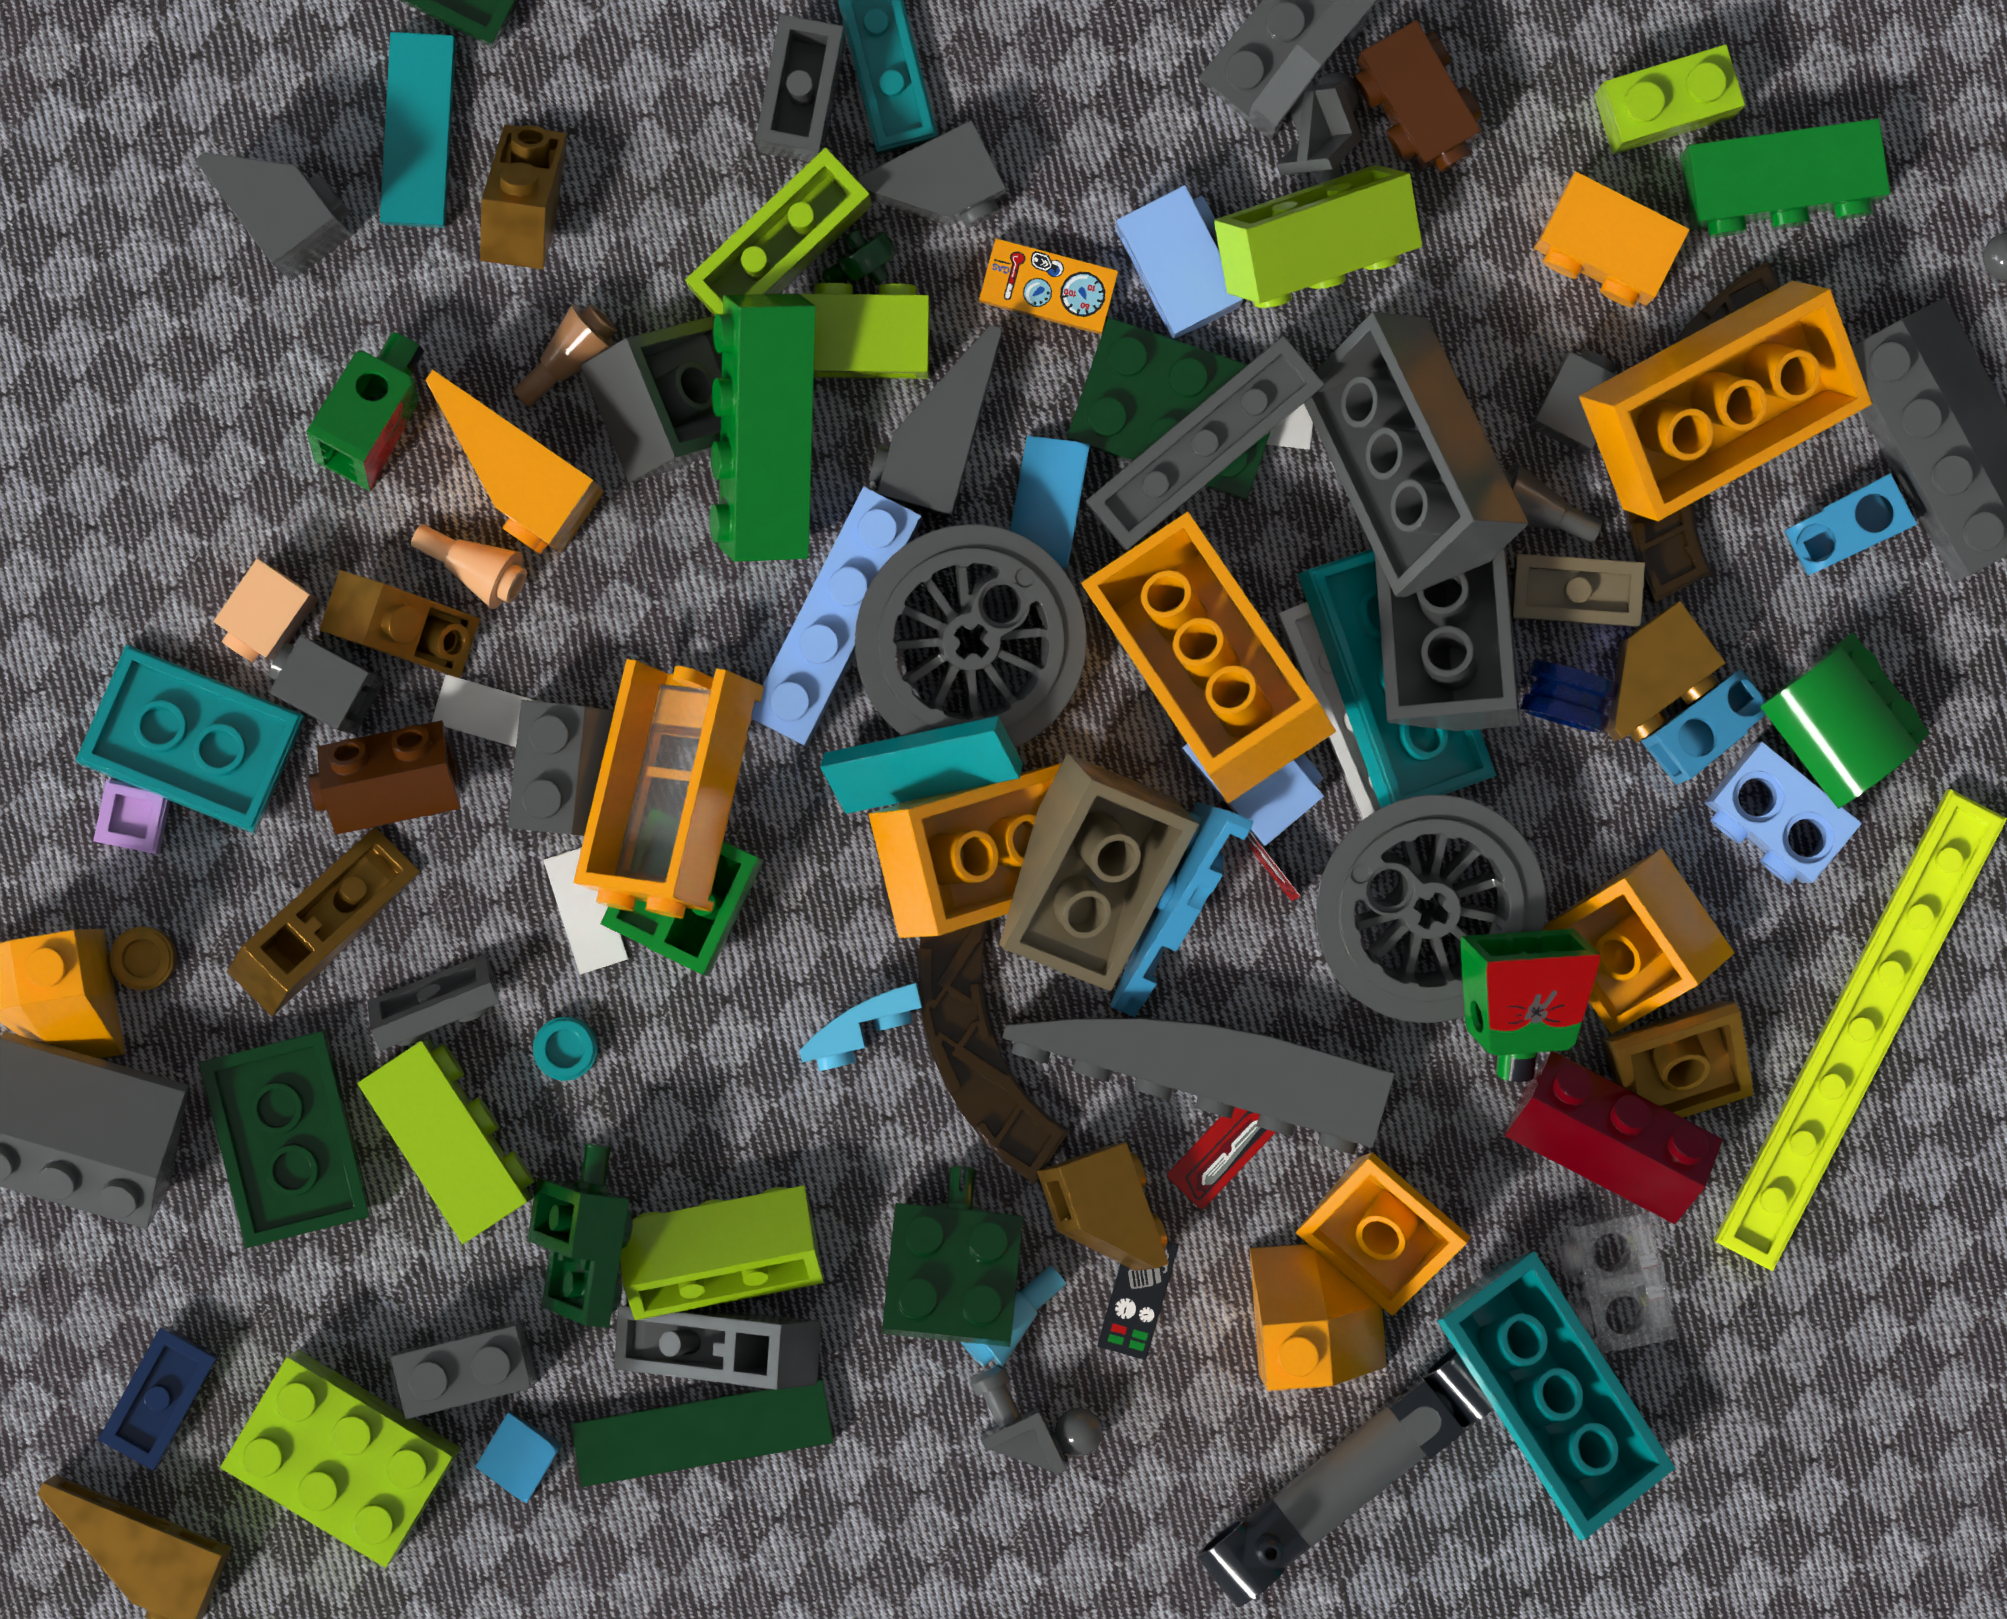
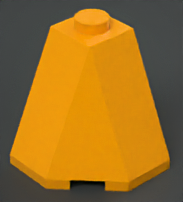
[0,929,125,1059]
[1249,1243,1387,1391]

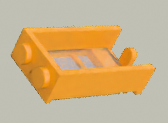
[573,659,764,918]

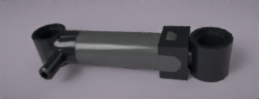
[1196,1348,1494,1607]

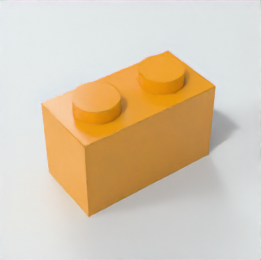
[1533,171,1690,308]

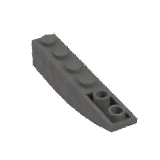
[1002,1017,1394,1155]

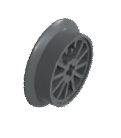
[855,524,1087,748]
[1316,795,1546,1023]

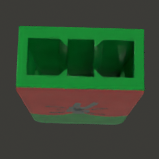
[306,332,425,491]
[1461,928,1601,1083]

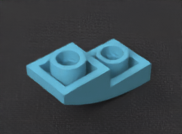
[799,982,922,1071]

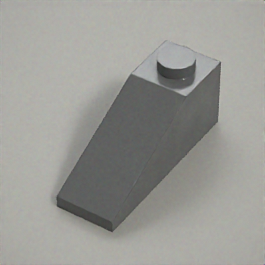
[869,325,1002,519]
[614,1305,821,1390]

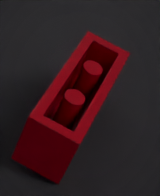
[1504,1051,1723,1224]

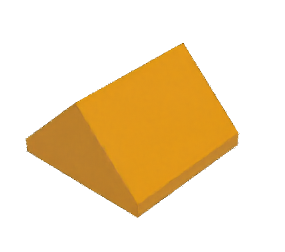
[1296,1152,1471,1316]

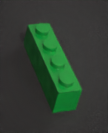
[709,293,815,562]

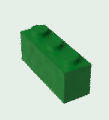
[1679,118,1890,238]

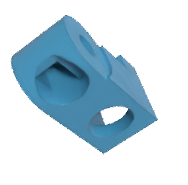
[1784,473,1917,576]
[1641,668,1767,785]

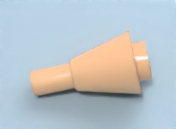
[411,524,527,609]

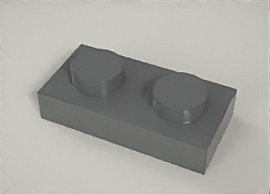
[367,954,500,1051]

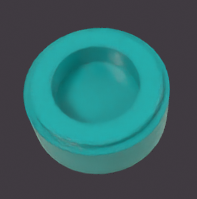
[533,1016,599,1081]

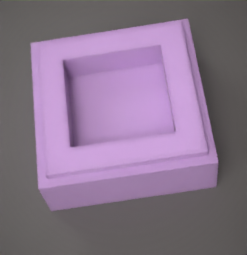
[93,779,171,854]

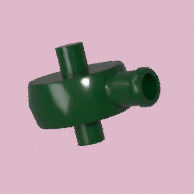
[822,228,897,285]

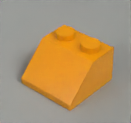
[1543,848,1735,1034]

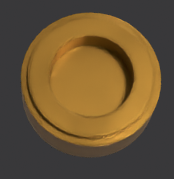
[110,927,177,991]

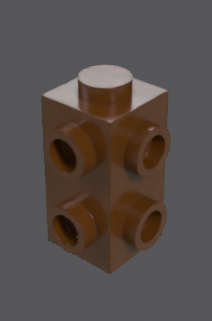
[1354,20,1483,173]
[309,720,461,835]

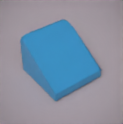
[475,1411,563,1504]

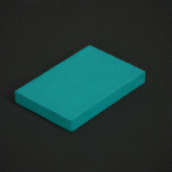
[75,644,305,835]

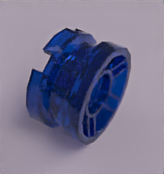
[1519,660,1619,734]

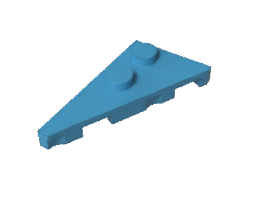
[1110,802,1254,1017]

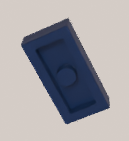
[98,1325,220,1471]

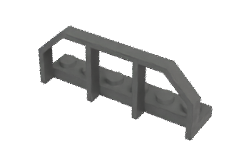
[1198,0,1377,141]

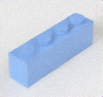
[751,486,922,748]

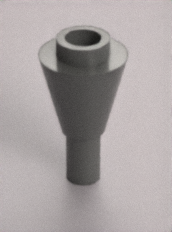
[1503,462,1602,543]

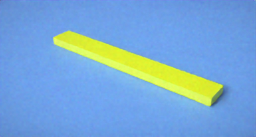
[1713,789,2007,1271]

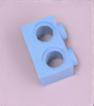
[1704,742,1862,885]

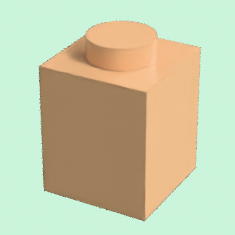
[213,558,319,663]

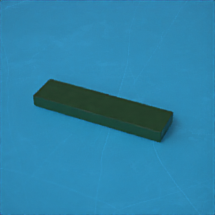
[570,1378,834,1487]

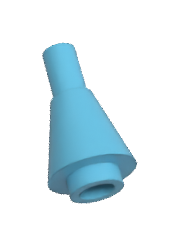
[961,1265,1066,1367]

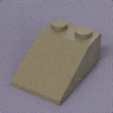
[999,753,1199,991]

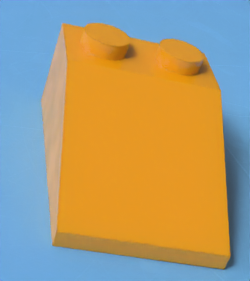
[425,370,605,555]
[868,763,1062,938]

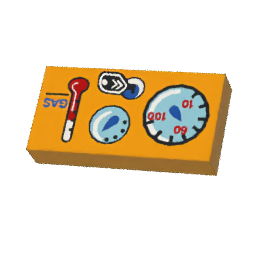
[979,238,1118,335]

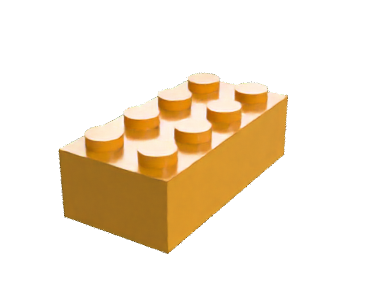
[1579,280,1872,521]
[1081,511,1336,804]

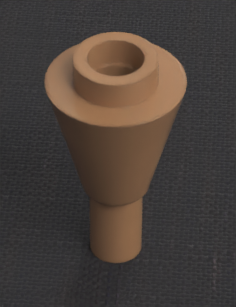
[513,304,617,408]

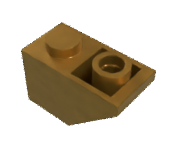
[480,124,567,270]
[319,570,481,678]
[1607,601,1726,743]
[1037,1142,1169,1271]

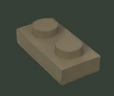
[1511,554,1645,628]

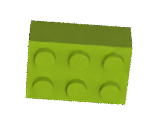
[220,1349,461,1568]

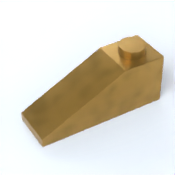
[227,827,420,1016]
[38,1475,232,1619]

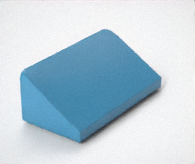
[1010,436,1090,572]

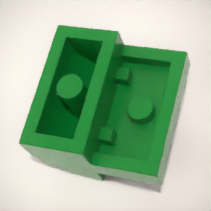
[1760,632,1930,809]
[600,808,764,977]

